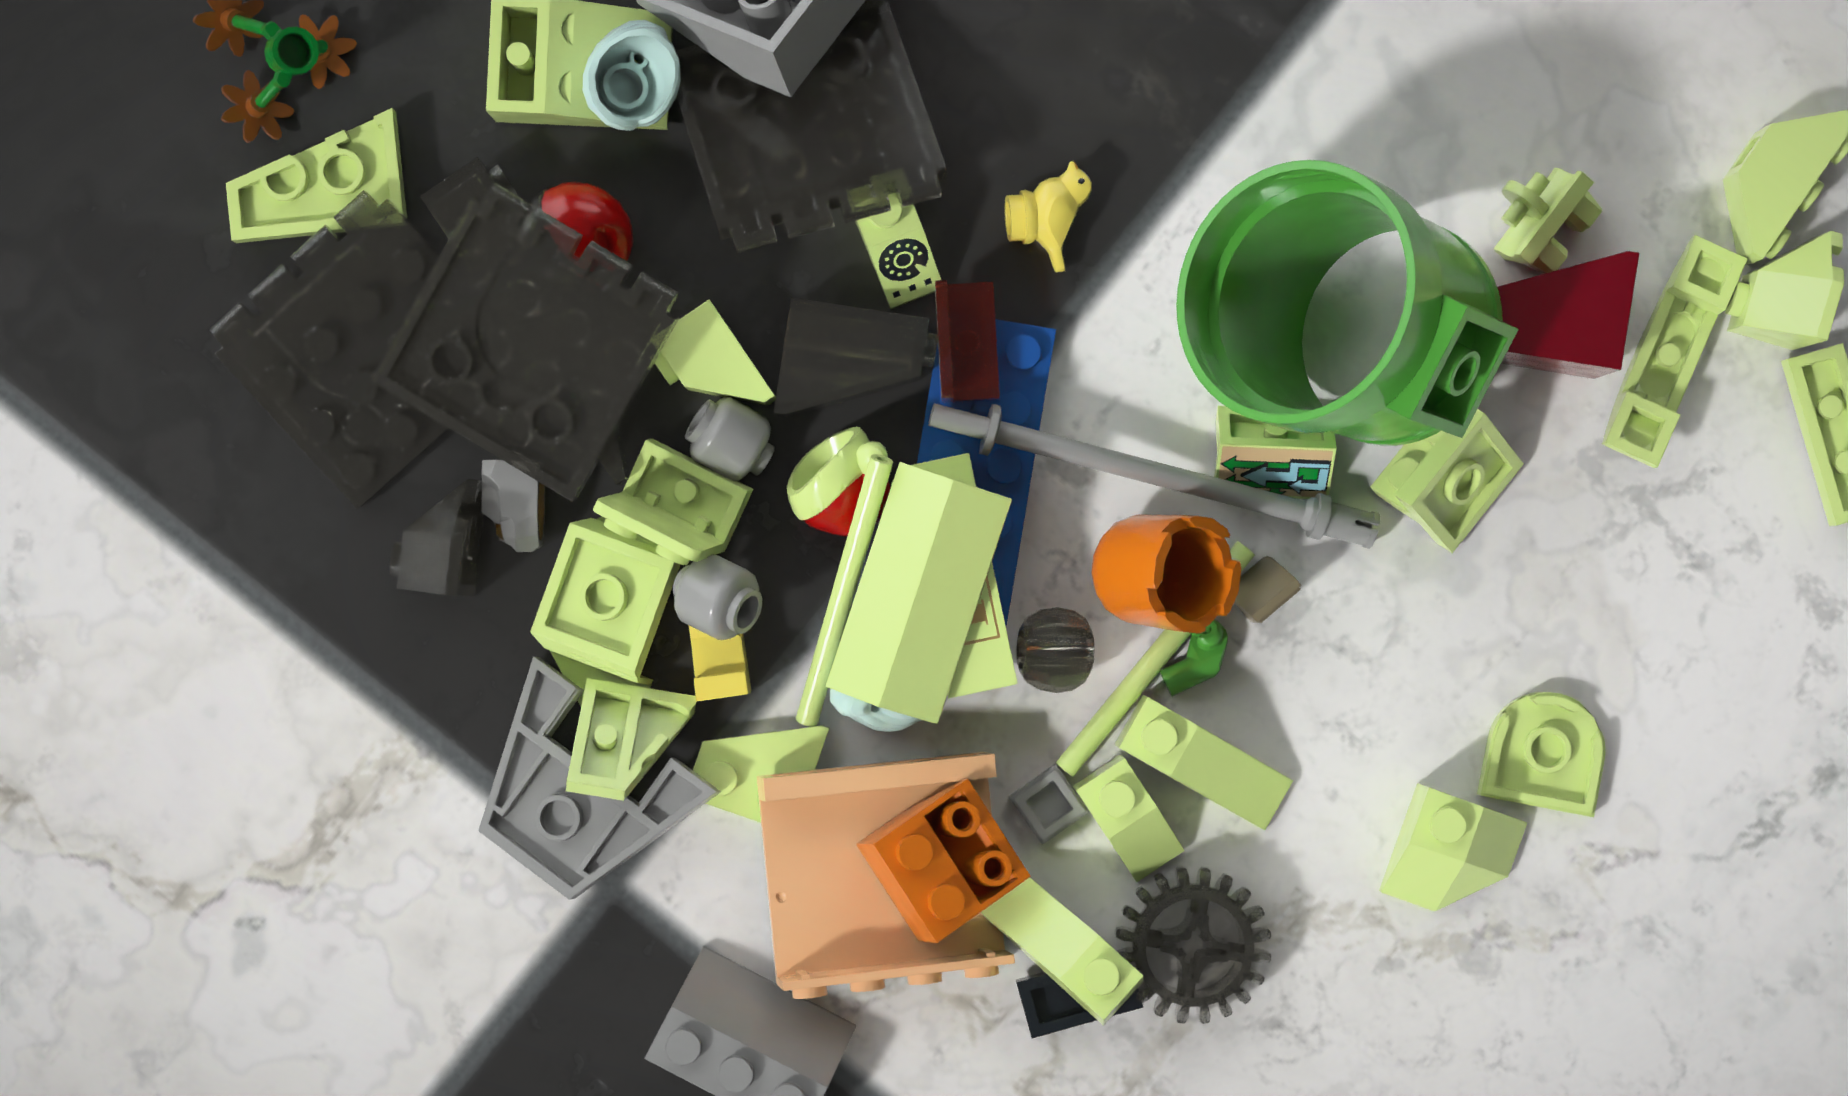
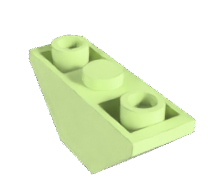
[1723,110,1848,265]

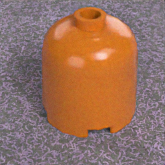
[1091,515,1241,634]

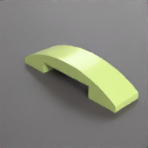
[1602,235,1747,468]

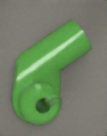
[1160,619,1228,696]

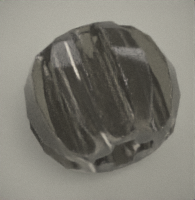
[1016,607,1095,693]

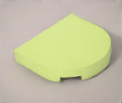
[1477,692,1606,817]

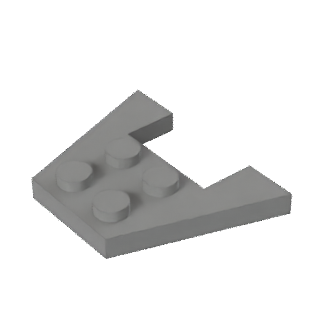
[478,656,721,900]

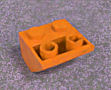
[856,778,1031,943]

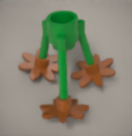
[193,0,357,143]

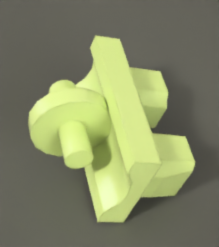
[1493,168,1602,274]

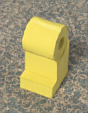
[689,626,751,702]

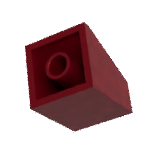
[1497,251,1640,379]

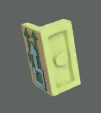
[1214,405,1337,499]

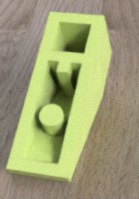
[1115,695,1293,830]
[980,877,1143,1026]

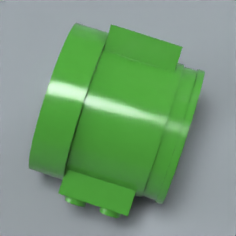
[1176,160,1519,446]

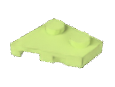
[566,678,696,801]
[693,725,830,823]

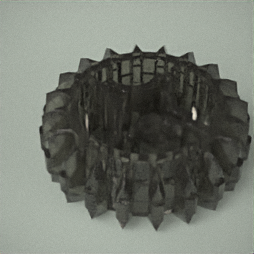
[1115,866,1271,1024]

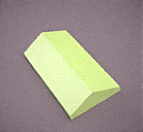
[825,462,1012,724]

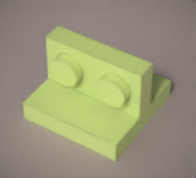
[1370,409,1524,553]

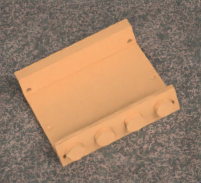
[757,752,1015,999]

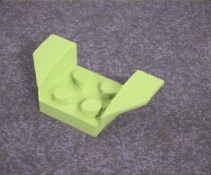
[530,516,680,706]

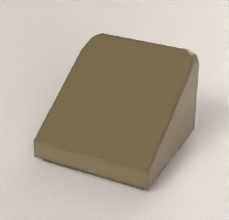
[1234,556,1302,623]

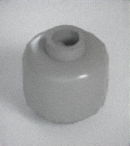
[685,396,775,481]
[673,554,762,640]

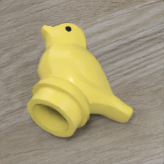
[1005,161,1092,273]

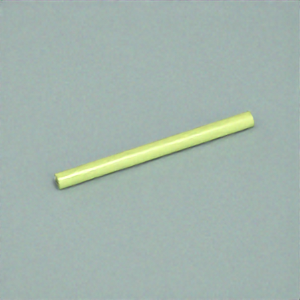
[796,454,893,727]
[1055,541,1255,777]

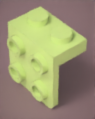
[593,439,753,565]

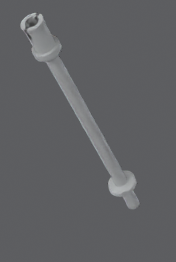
[928,403,1380,549]

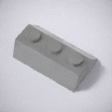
[644,946,856,1096]

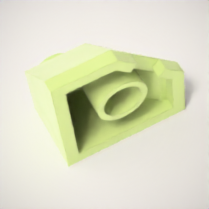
[1725,231,1844,350]
[1379,783,1527,911]

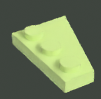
[226,108,408,243]

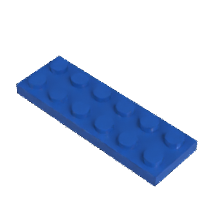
[917,310,1056,627]

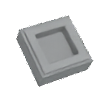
[1009,764,1089,845]

